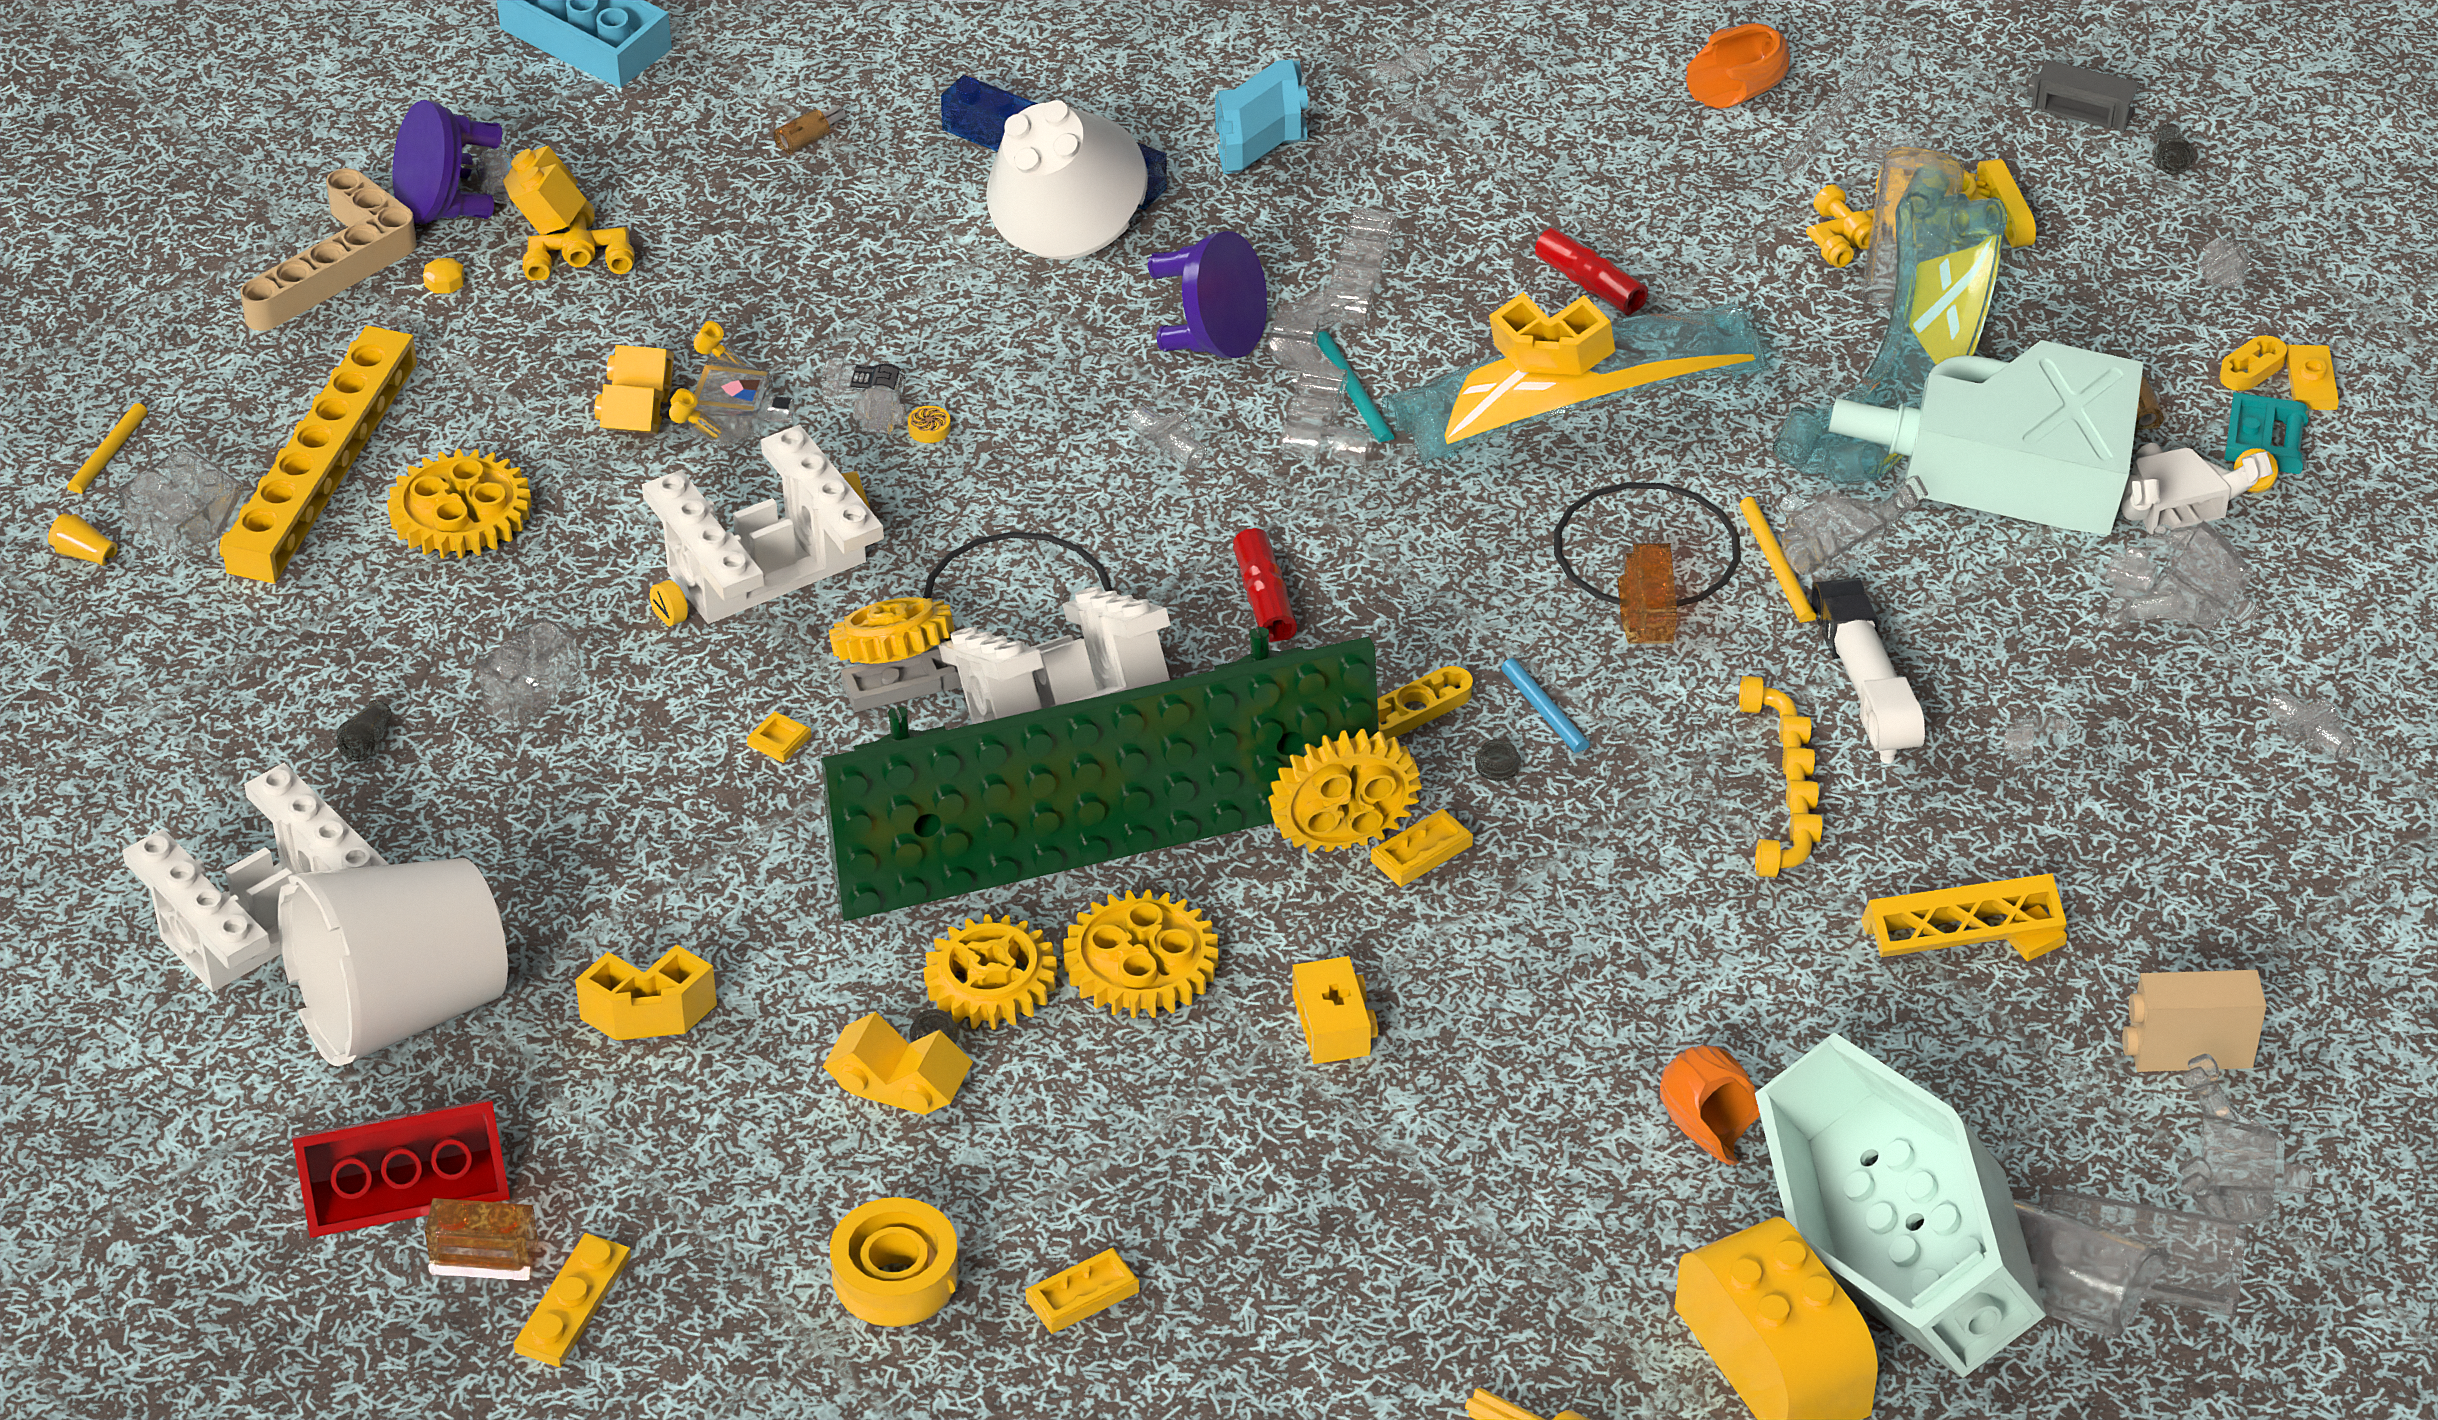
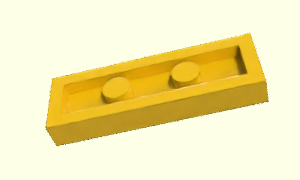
[513,1233,631,1368]

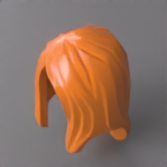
[1685,23,1790,109]
[1660,1045,1760,1166]

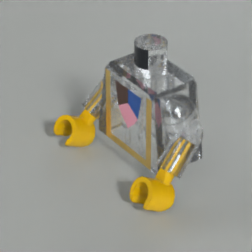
[669,321,794,447]

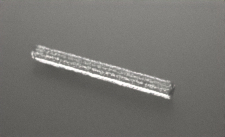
[1780,39,1899,180]
[1315,59,1507,169]

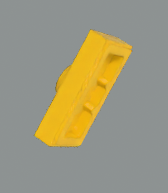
[2285,344,2339,410]
[1371,808,1473,887]
[1025,1247,1139,1334]

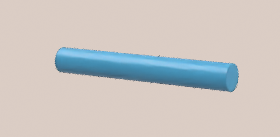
[1501,658,1590,753]

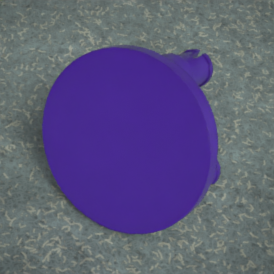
[392,100,503,224]
[1148,231,1267,359]

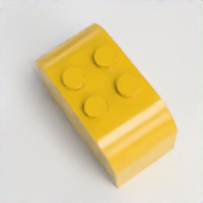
[1675,1216,1878,1420]

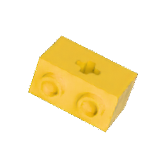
[1292,956,1378,1064]

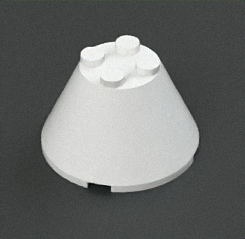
[986,100,1148,260]

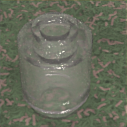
[475,147,514,204]

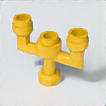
[1806,184,1922,268]
[522,201,635,281]

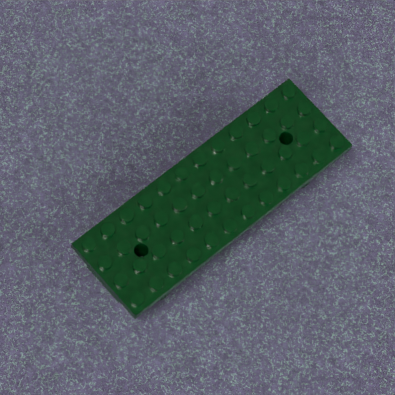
[821,627,1379,922]

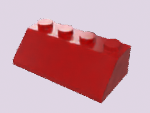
[292,1098,510,1238]

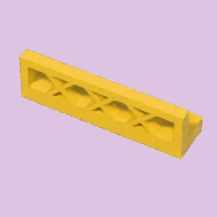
[1861,873,2067,957]

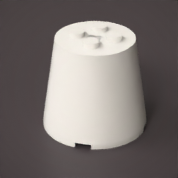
[278,858,508,1066]

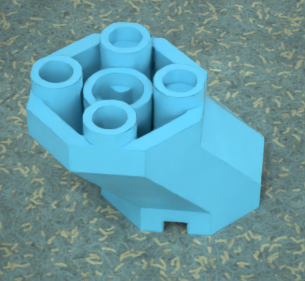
[1215,59,1308,174]

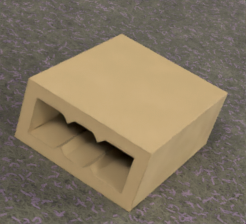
[2122,970,2267,1072]

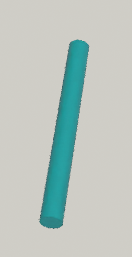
[1314,331,1395,443]

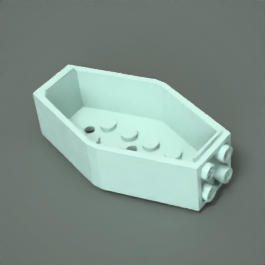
[1755,1032,2046,1378]

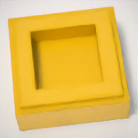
[747,711,812,763]
[2000,905,2067,962]

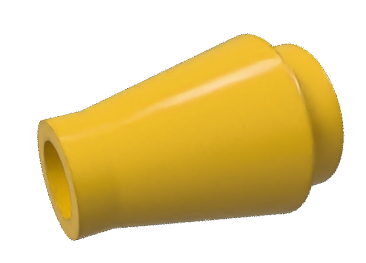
[48,513,118,567]

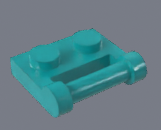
[2224,392,2309,474]

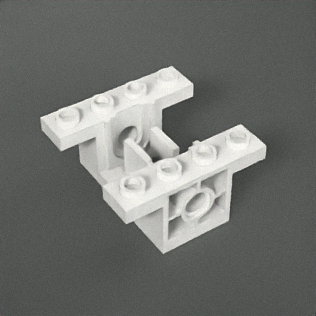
[642,425,884,624]
[938,586,1171,724]
[122,763,389,992]

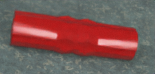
[1535,227,1648,316]
[1233,528,1297,642]

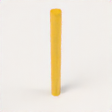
[1739,497,1816,623]

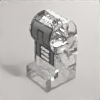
[821,352,906,411]

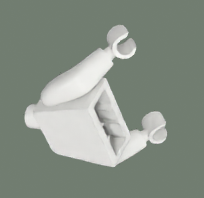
[2121,443,2273,535]

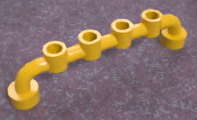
[1739,676,1822,878]

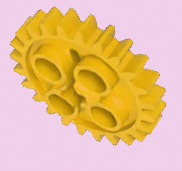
[387,449,532,559]
[1268,729,1422,853]
[1063,889,1219,1018]

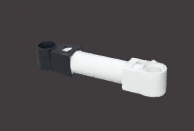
[1811,578,1925,764]

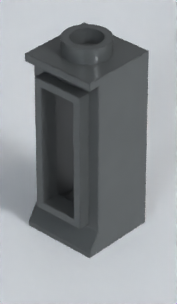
[2027,59,2139,133]

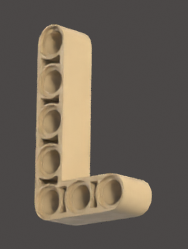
[240,168,417,331]

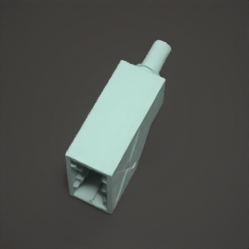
[1828,340,2144,535]

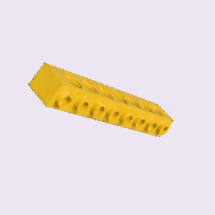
[219,325,417,584]

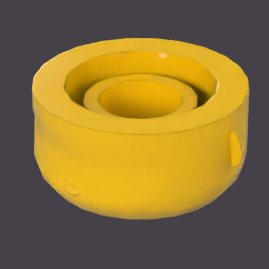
[830,1197,959,1327]

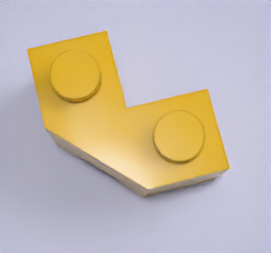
[503,145,587,235]
[1489,292,1615,375]
[594,345,674,434]
[575,944,717,1041]
[822,1011,973,1115]

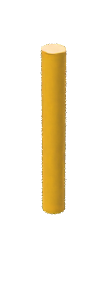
[67,403,148,494]

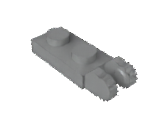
[841,649,962,713]

